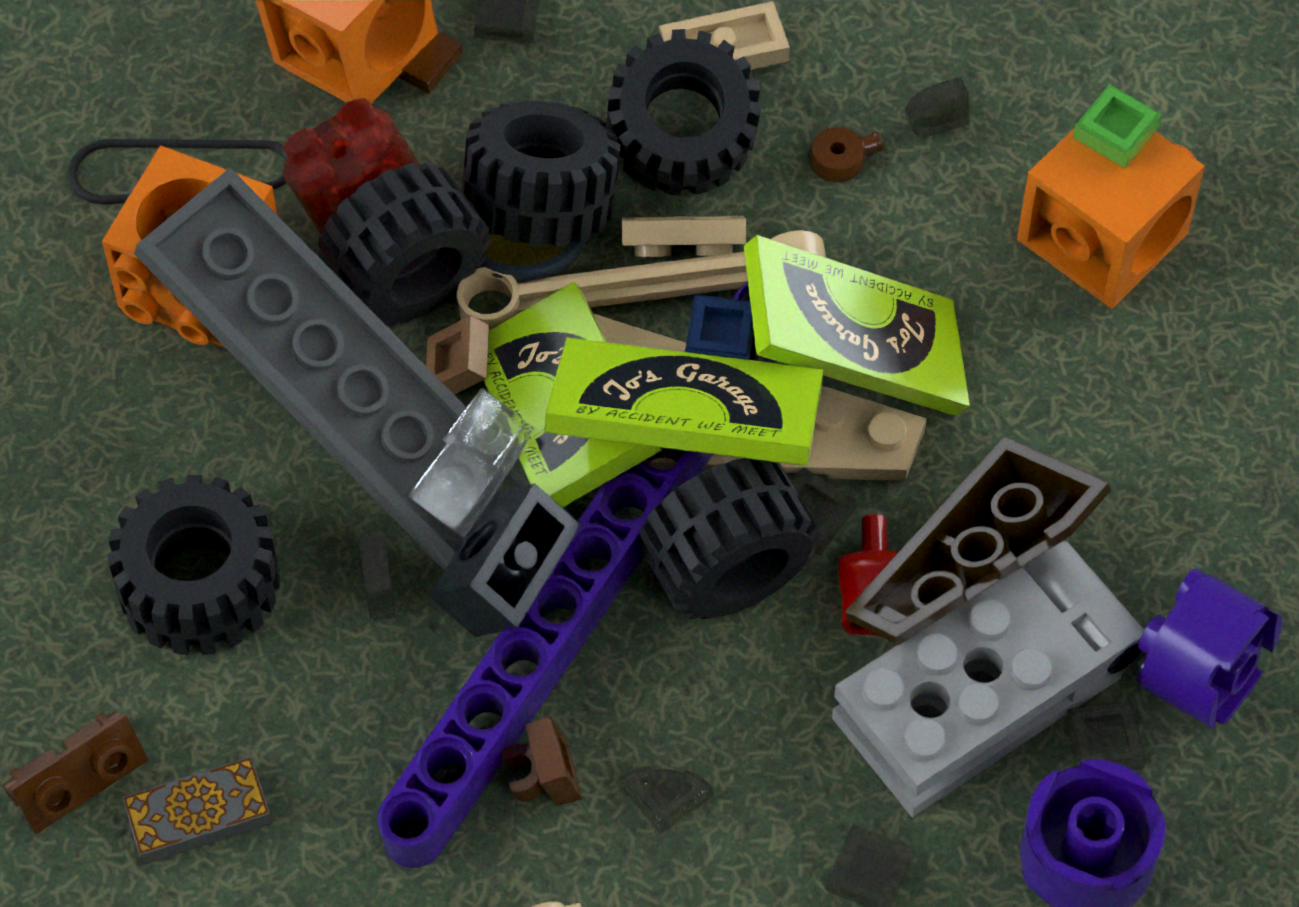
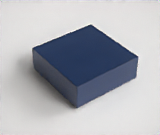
[685,295,754,360]

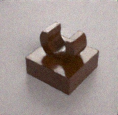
[502,716,582,806]

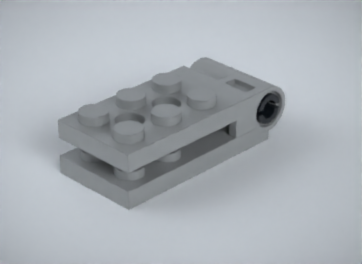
[832,541,1145,818]

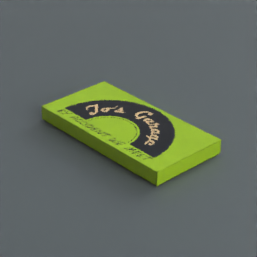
[744,235,970,415]
[484,281,662,508]
[544,337,823,466]

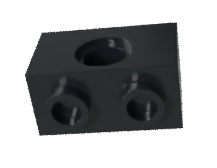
[429,483,580,637]

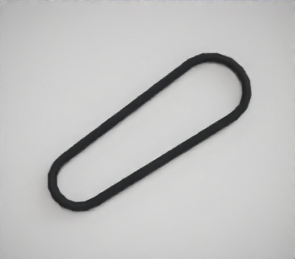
[68,139,295,205]

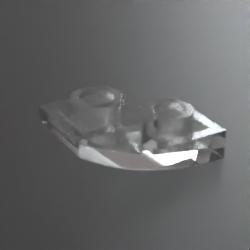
[408,388,534,538]

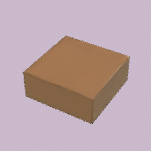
[426,315,489,395]

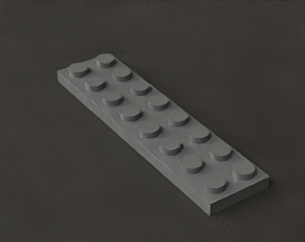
[134,168,578,571]

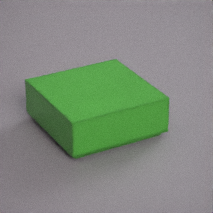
[1073,84,1162,168]

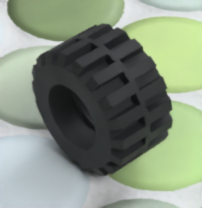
[606,29,761,196]
[462,100,620,247]
[318,162,491,326]
[638,458,821,620]
[107,475,280,655]

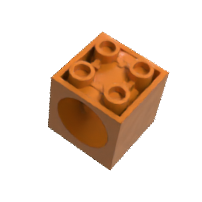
[255,0,438,112]
[1017,129,1205,309]
[102,145,277,348]

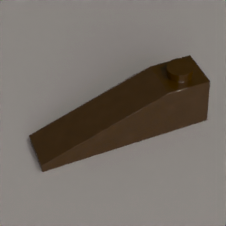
[845,436,1111,645]

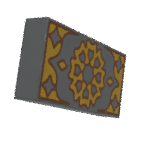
[122,756,272,865]

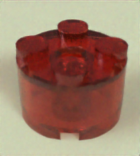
[283,98,421,235]

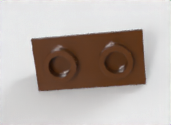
[2,711,148,834]

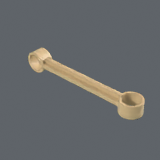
[457,230,826,330]

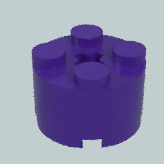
[1136,568,1282,729]
[1020,759,1166,907]

